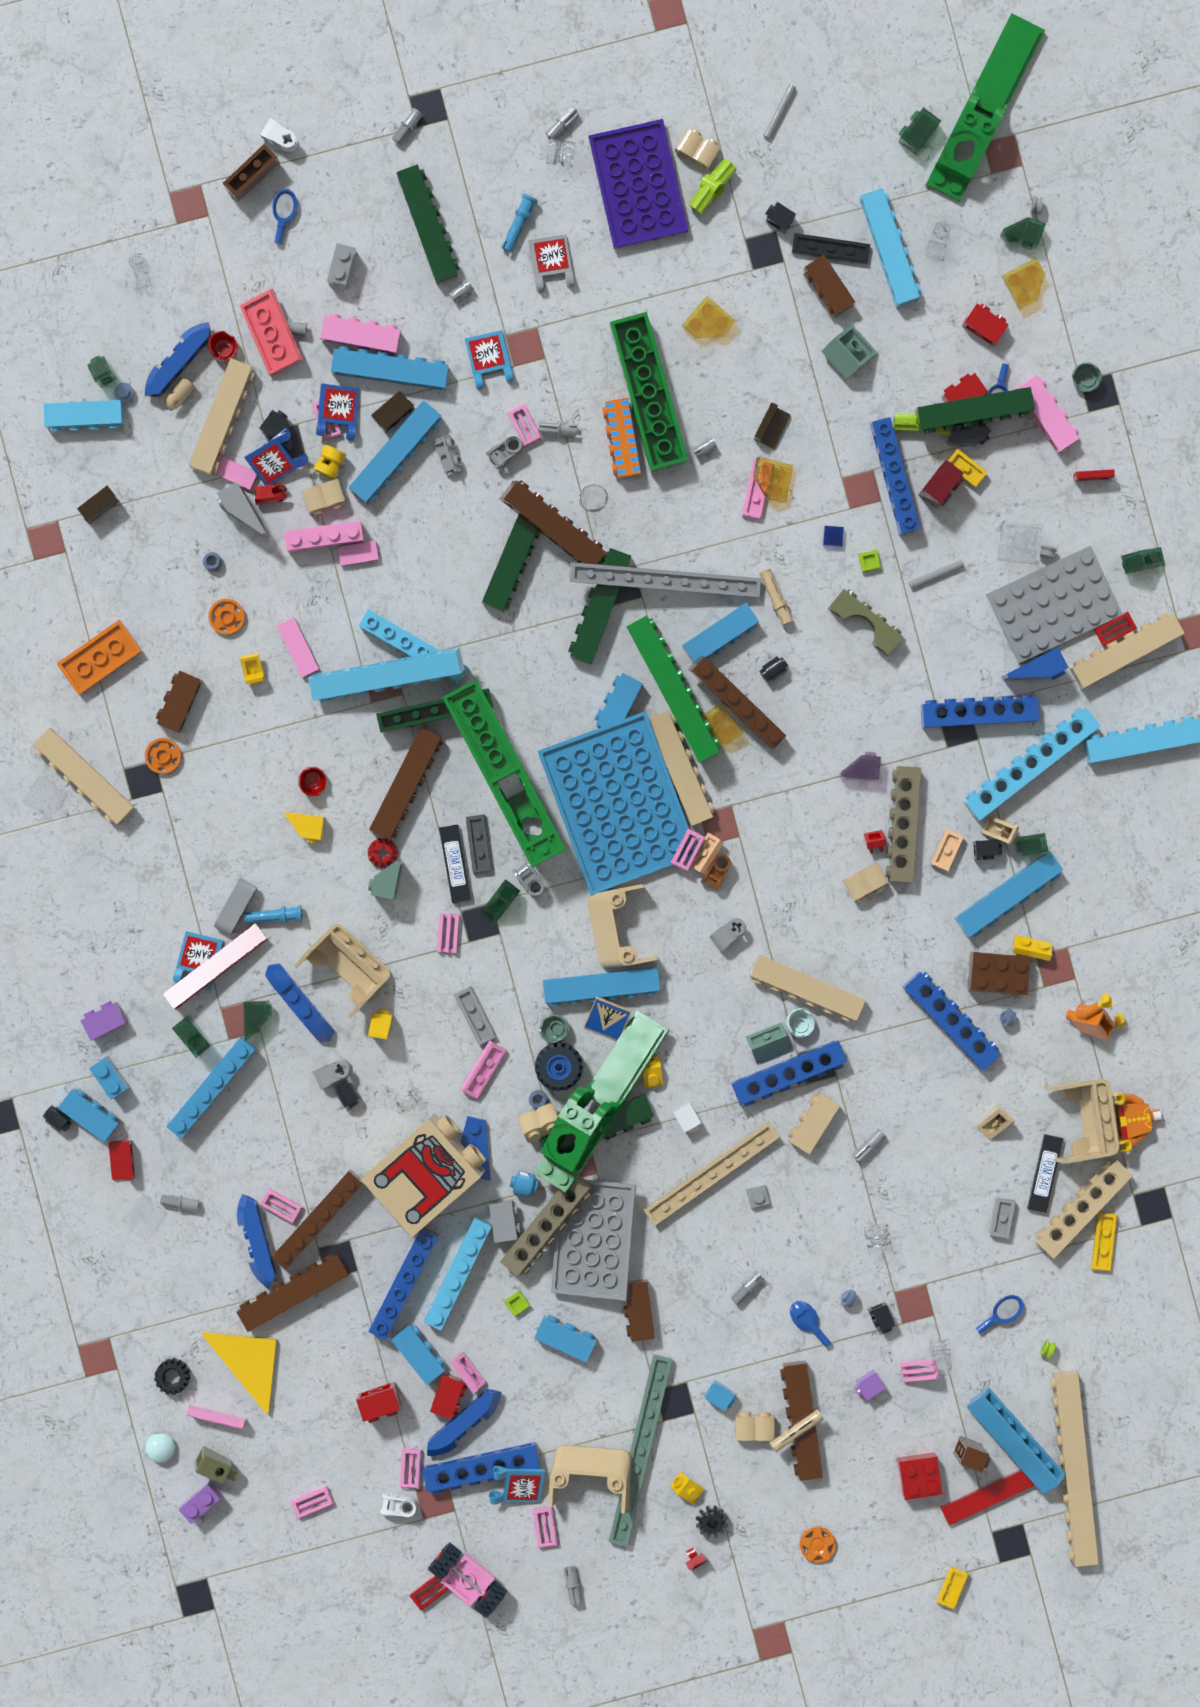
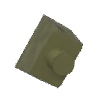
[194,1446,240,1484]

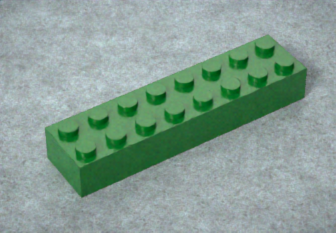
[609,312,688,473]
[626,615,722,763]

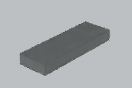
[466,814,492,874]

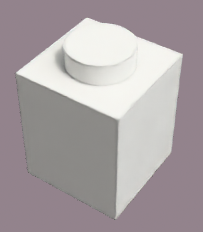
[673,1102,701,1133]

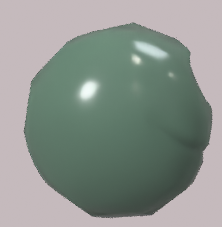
[1072,362,1102,392]
[539,1014,569,1044]

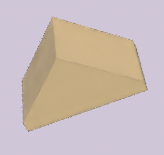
[981,815,1019,845]
[977,1105,1014,1140]

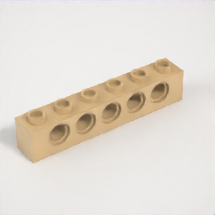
[1034,1158,1133,1259]

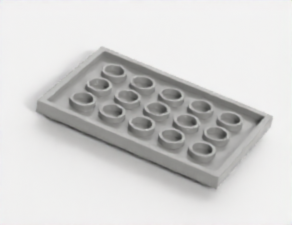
[986,546,1123,664]
[551,1179,637,1301]

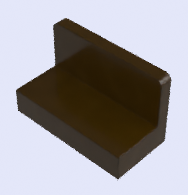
[371,391,415,433]
[754,402,790,449]
[77,485,120,524]

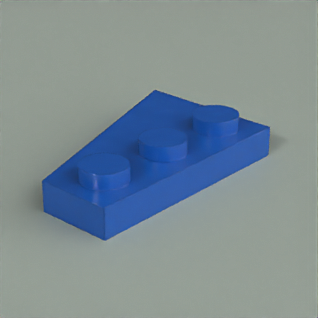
[461,1115,491,1181]

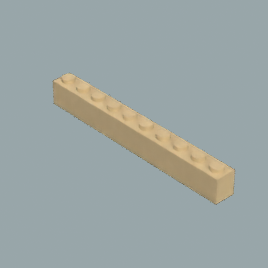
[1050,1370,1099,1567]

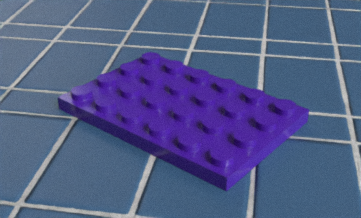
[588,119,688,249]

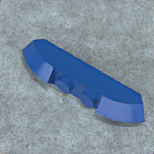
[145,322,211,397]
[265,963,335,1043]
[237,1194,277,1288]
[427,1389,501,1456]

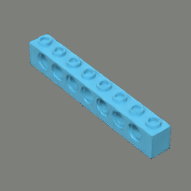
[964,708,1101,821]

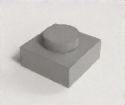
[746,1184,770,1208]

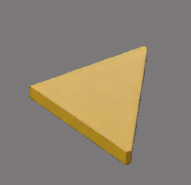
[202,1332,277,1414]

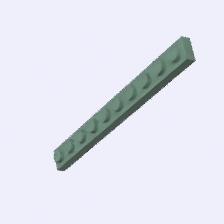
[609,1354,672,1546]

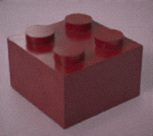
[918,459,964,508]

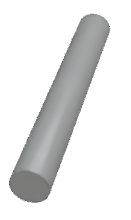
[763,84,796,139]
[908,560,964,589]

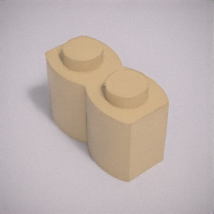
[675,128,720,171]
[302,479,346,516]
[843,862,888,902]
[518,1103,558,1143]
[735,1411,775,1441]

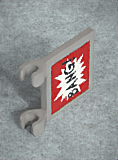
[528,234,574,292]

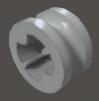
[1030,196,1044,215]
[1038,545,1057,559]

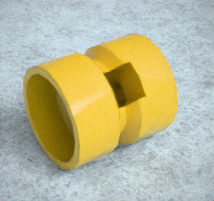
[313,445,347,480]

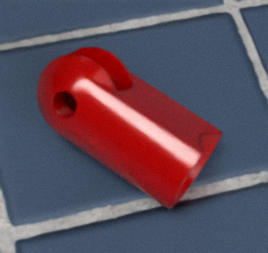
[254,484,288,505]

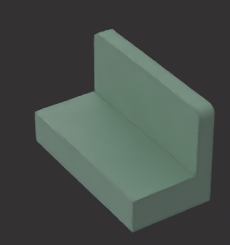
[746,1023,792,1064]

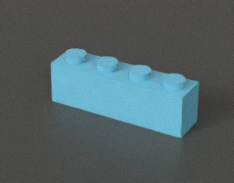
[43,400,124,432]

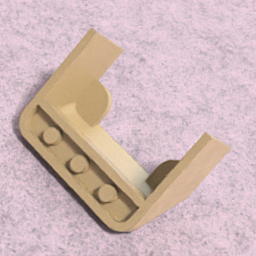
[588,884,658,969]
[294,924,390,1019]
[1044,1079,1119,1164]
[548,1445,632,1514]

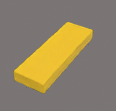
[1091,1212,1117,1272]

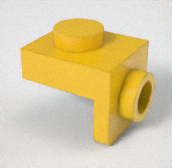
[240,652,264,685]
[643,1056,664,1088]
[670,1471,705,1504]

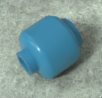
[509,1171,539,1198]

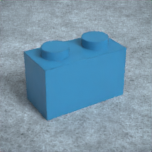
[89,1056,130,1100]

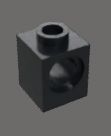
[765,202,796,234]

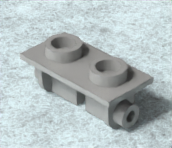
[434,435,464,476]

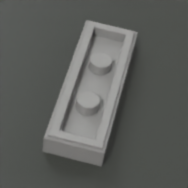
[454,986,497,1046]

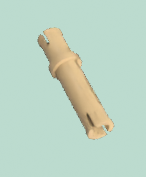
[759,568,793,626]
[770,1409,824,1453]

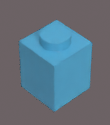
[704,1380,736,1411]

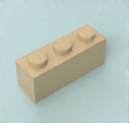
[788,1092,840,1154]

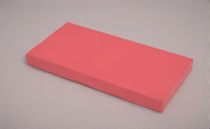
[239,289,303,376]

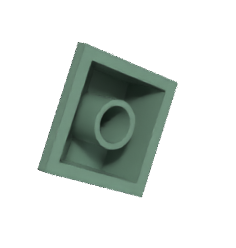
[821,325,878,379]
[368,861,403,900]

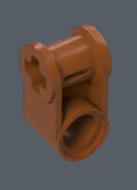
[700,854,731,892]

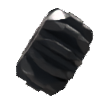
[696,1505,728,1538]

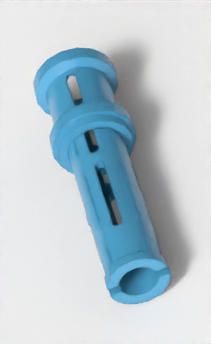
[501,194,538,253]
[244,905,303,924]

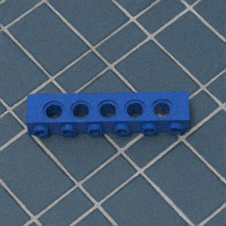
[870,417,920,536]
[921,694,1039,728]
[902,971,1000,1071]
[731,1040,847,1107]
[368,1227,439,1341]
[422,1442,540,1494]

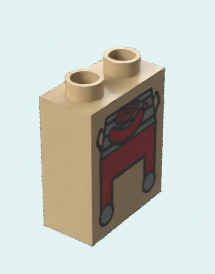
[360,1113,486,1237]

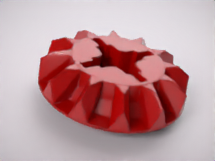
[368,838,398,868]

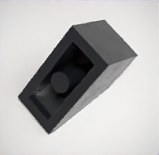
[259,409,294,453]
[946,422,992,447]

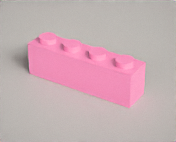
[320,314,401,355]
[1017,375,1079,454]
[284,521,365,553]

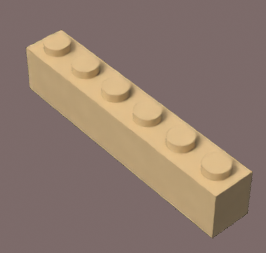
[189,358,255,476]
[1070,613,1185,689]
[649,711,715,826]
[33,728,135,824]
[750,954,866,1023]

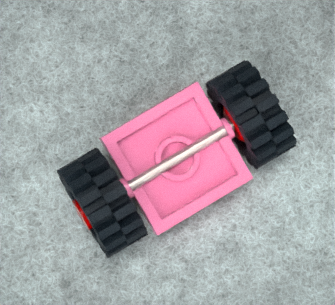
[428,1542,507,1618]

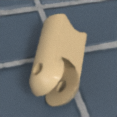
[164,376,196,409]

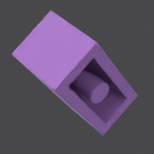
[80,1001,128,1041]
[179,1480,223,1524]

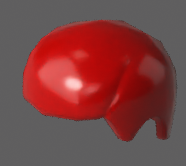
[208,331,238,362]
[298,766,327,796]

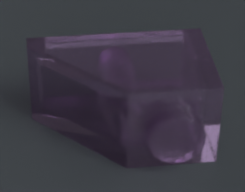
[839,752,881,780]

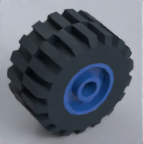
[535,1042,583,1091]

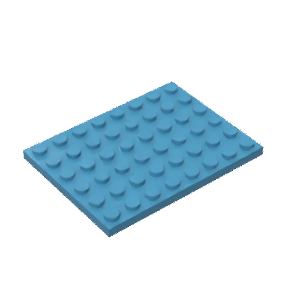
[538,711,698,895]

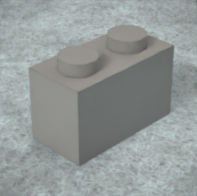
[327,243,357,289]
[489,1199,521,1243]

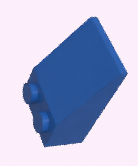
[1002,648,1069,680]

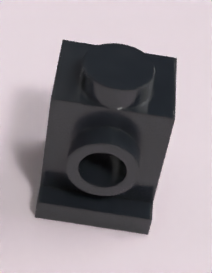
[973,840,1002,860]
[867,1302,896,1334]

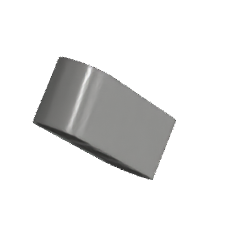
[214,878,258,936]

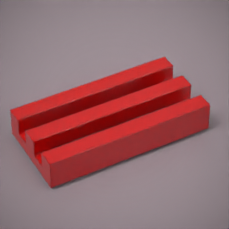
[1073,469,1115,481]
[1094,612,1137,647]
[409,1575,449,1611]

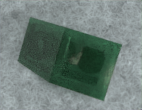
[1000,217,1046,250]
[172,1015,211,1058]

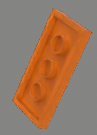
[57,620,142,695]

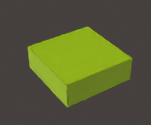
[858,549,881,573]
[504,1290,531,1317]

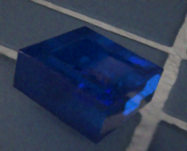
[823,526,844,547]

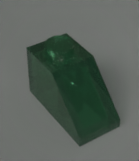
[87,356,118,388]
[1121,547,1165,574]
[1015,833,1048,856]
[480,879,521,925]
[243,1000,272,1040]

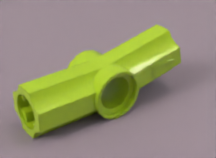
[688,159,737,215]
[893,414,951,437]

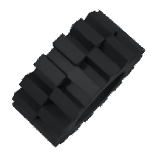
[154,1358,191,1395]

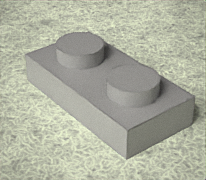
[989,1197,1016,1239]

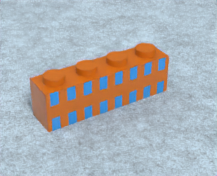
[602,398,641,479]

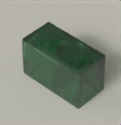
[898,107,941,155]

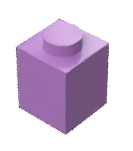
[854,1369,886,1400]

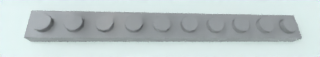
[569,562,761,598]

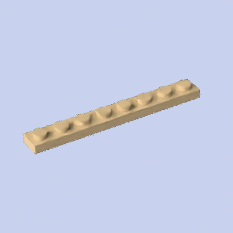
[643,1121,780,1226]

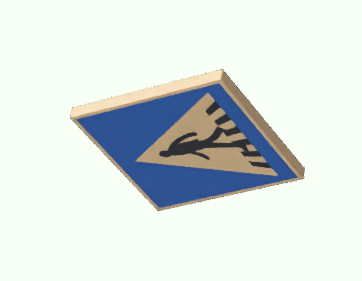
[584,996,632,1040]

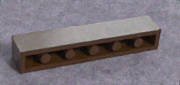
[499,480,606,564]
[688,655,787,750]
[369,727,444,840]
[271,1169,363,1270]
[236,1253,350,1332]
[780,1360,823,1481]

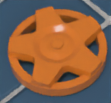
[208,599,245,635]
[145,738,181,774]
[800,1526,836,1563]

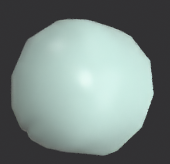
[786,1008,815,1038]
[145,1433,176,1463]

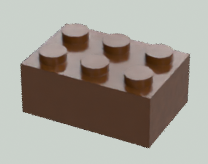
[967,951,1031,995]

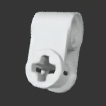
[260,119,298,152]
[380,1493,418,1517]

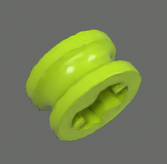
[1040,1340,1056,1359]

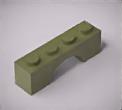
[828,589,903,656]

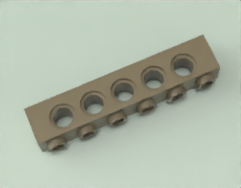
[886,766,921,883]
[500,1175,594,1277]

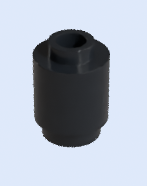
[759,656,788,683]
[334,1079,360,1109]
[43,1105,72,1133]

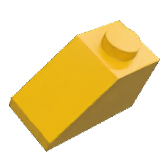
[285,812,325,843]
[368,1009,393,1039]

